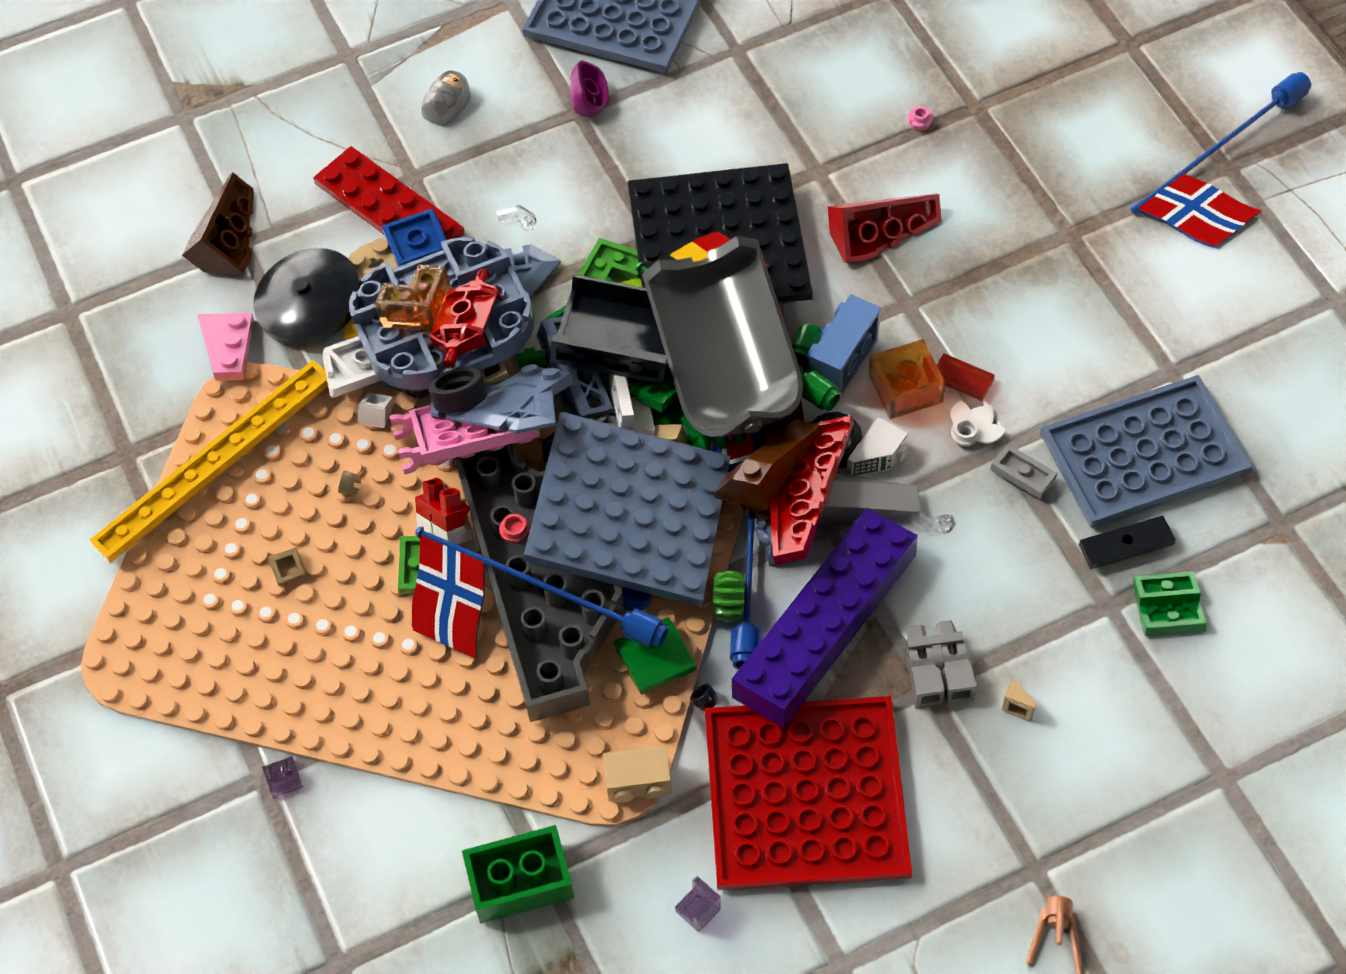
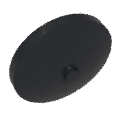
[253,248,362,345]

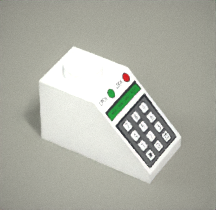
[847,417,909,476]

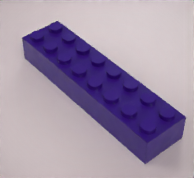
[731,508,918,728]

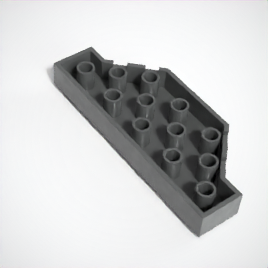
[454,444,624,722]

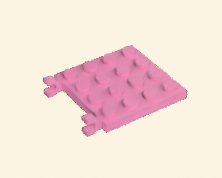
[390,405,540,475]

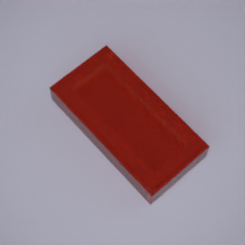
[931,353,995,401]

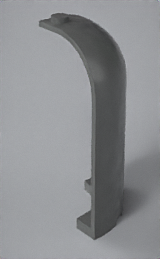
[642,236,803,437]

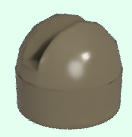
[338,470,361,495]

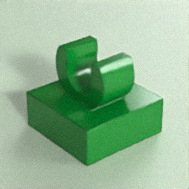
[516,347,548,372]

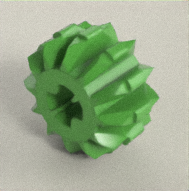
[713,571,745,622]

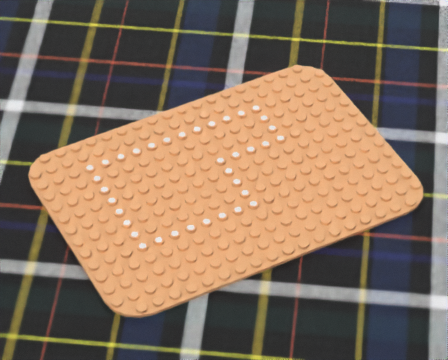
[81,362,743,827]

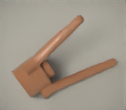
[1026,896,1083,974]

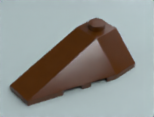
[182,172,254,276]
[714,419,822,510]

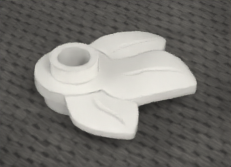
[950,401,1005,446]

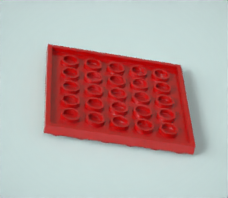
[705,696,912,891]

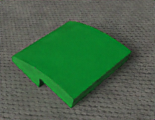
[1133,571,1207,637]
[613,617,697,695]

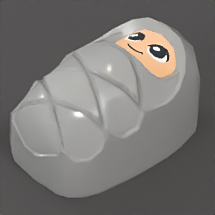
[421,70,471,126]

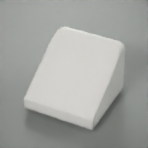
[358,392,395,428]

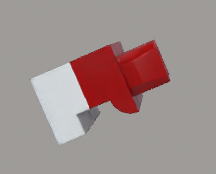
[415,477,474,545]

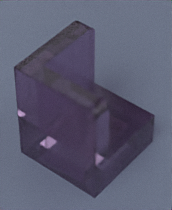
[675,876,721,933]

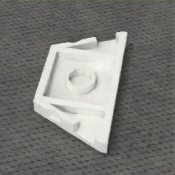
[323,336,381,398]

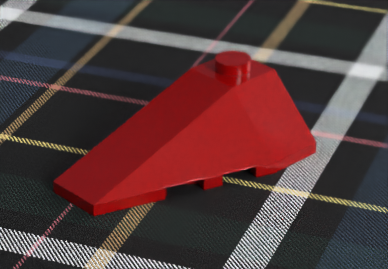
[827,193,942,263]

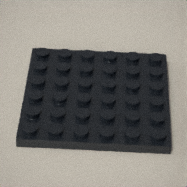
[628,163,813,303]

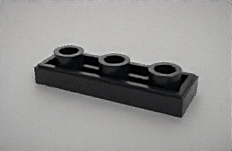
[1079,515,1175,570]

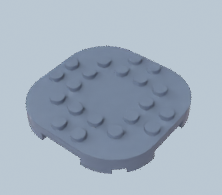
[349,237,535,390]

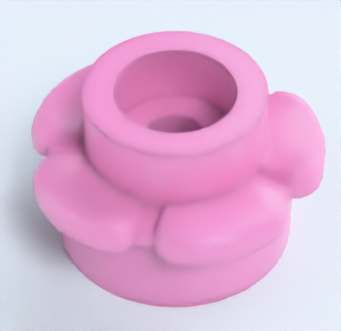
[907,107,933,131]

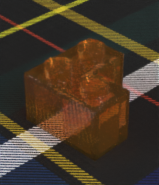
[375,265,452,331]

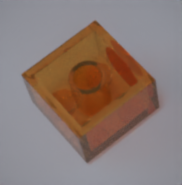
[868,339,946,419]

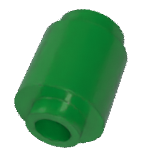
[791,323,822,366]

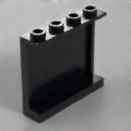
[550,274,669,384]

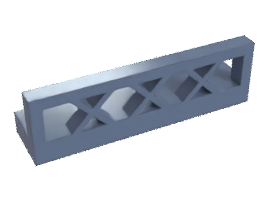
[536,316,613,419]

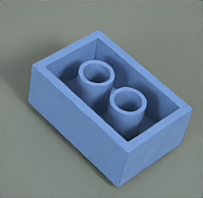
[807,294,881,399]

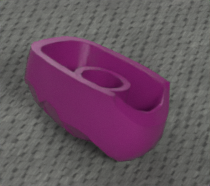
[569,60,610,118]

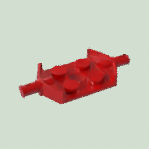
[429,269,503,369]

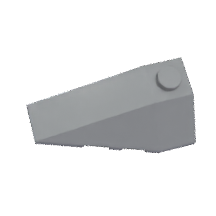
[818,472,920,525]

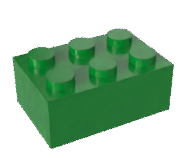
[461,825,575,924]

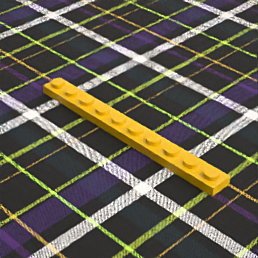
[89,360,328,563]

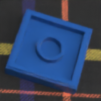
[381,208,447,267]

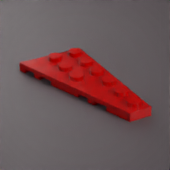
[766,415,854,565]

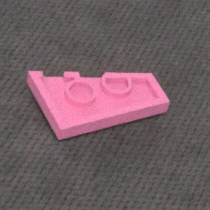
[197,313,254,381]

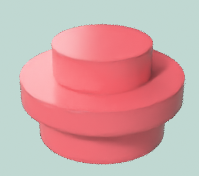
[499,514,530,543]

